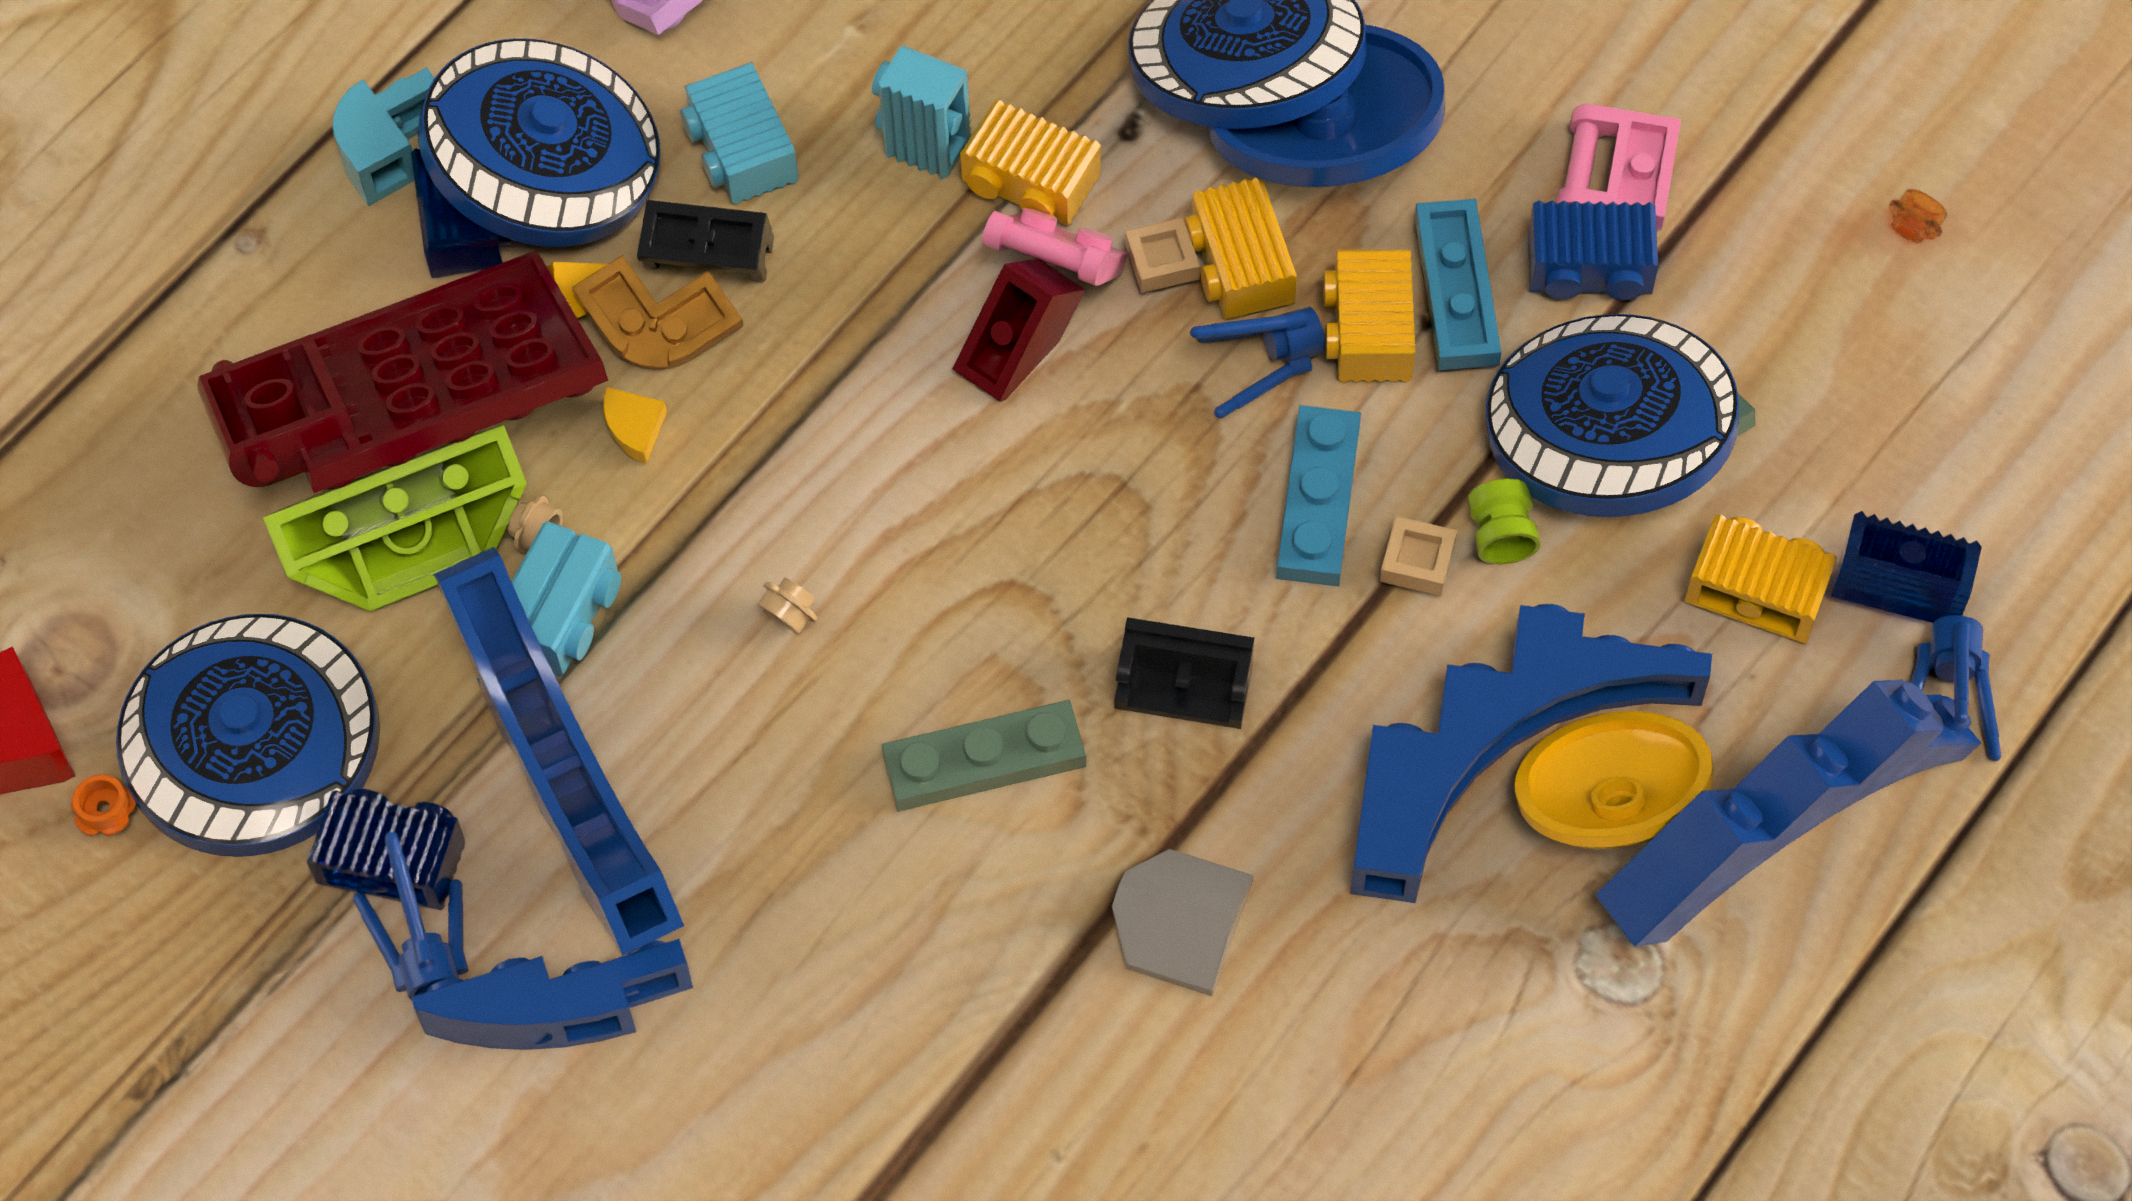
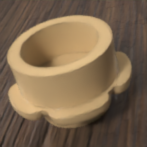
[508,495,563,554]
[757,577,817,634]

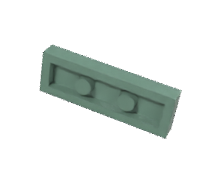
[881,699,1086,812]

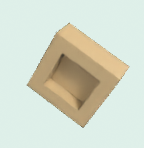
[1125,217,1200,293]
[1380,516,1457,596]

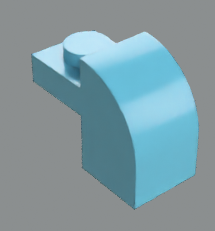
[333,68,435,206]

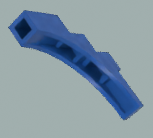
[434,547,684,955]
[1350,604,1712,903]
[1595,680,1981,947]

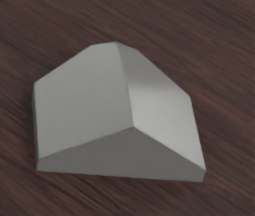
[1112,849,1254,996]

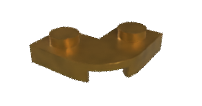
[571,255,743,369]

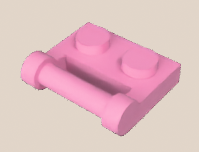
[1556,104,1681,231]
[982,208,1128,286]

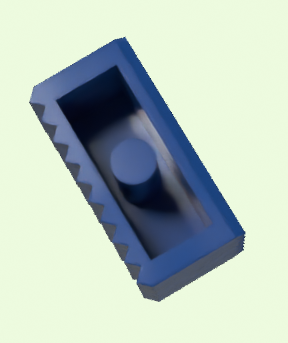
[1528,200,1658,300]

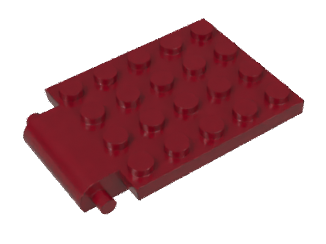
[198,250,609,493]

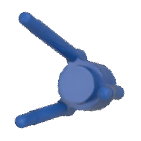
[1190,307,1325,418]
[1910,615,2001,761]
[353,832,469,1000]

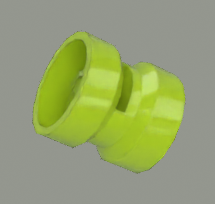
[1468,478,1541,565]

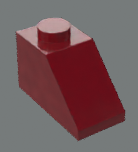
[952,258,1085,401]

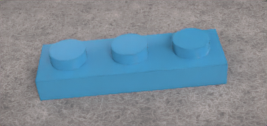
[1414,199,1502,370]
[1276,405,1361,587]

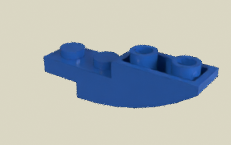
[411,939,693,1050]

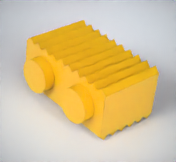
[960,99,1101,226]
[1184,177,1297,319]
[1323,249,1416,383]
[1684,514,1837,644]

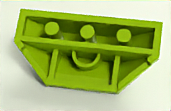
[263,424,527,611]

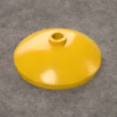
[1515,711,1714,850]

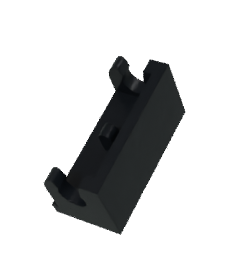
[637,200,774,281]
[1114,617,1255,729]

